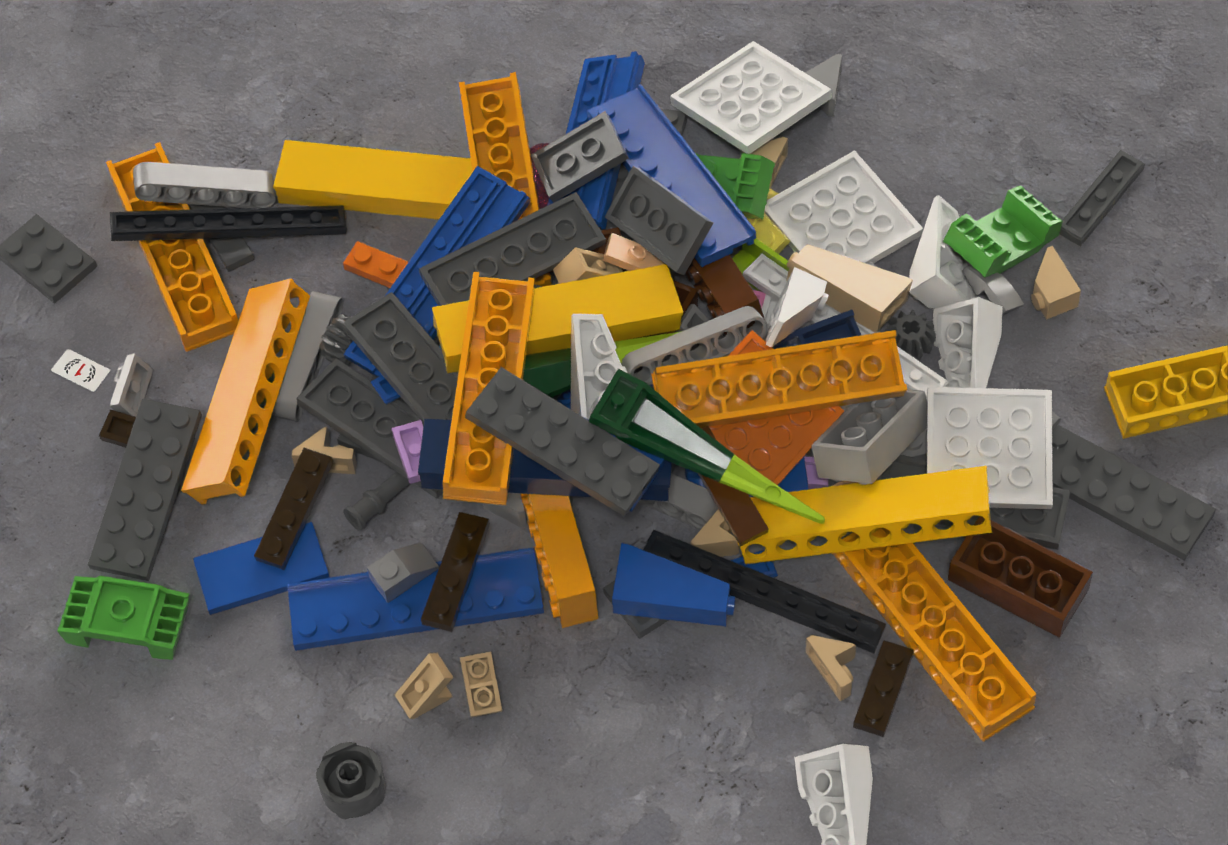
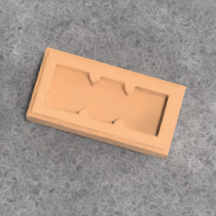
[603,233,664,271]

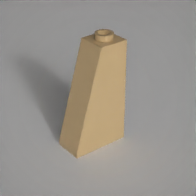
[786,244,913,333]

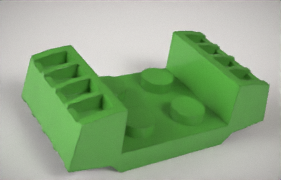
[695,153,775,219]
[943,185,1063,278]
[57,576,189,660]

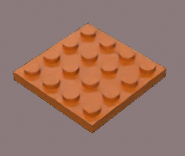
[701,330,844,501]

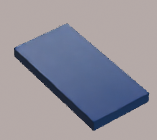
[193,522,330,615]

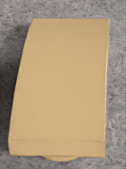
[460,652,502,718]

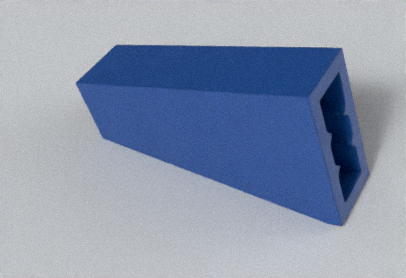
[612,543,736,627]

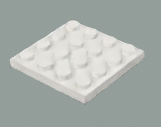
[670,41,832,154]
[764,150,923,264]
[926,387,1053,509]

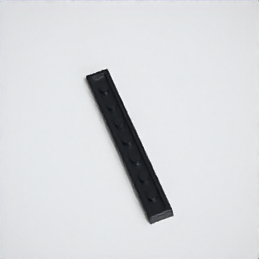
[110,205,346,241]
[643,529,886,654]

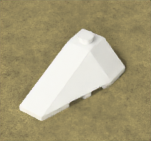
[909,195,976,309]
[766,267,829,347]
[933,297,1002,388]
[571,314,627,420]
[794,744,873,845]

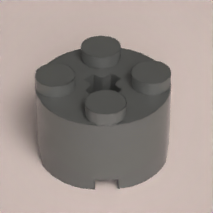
[316,742,386,819]

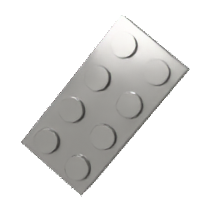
[811,389,927,485]

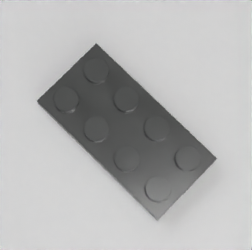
[605,166,713,275]

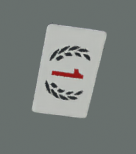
[51,349,110,392]

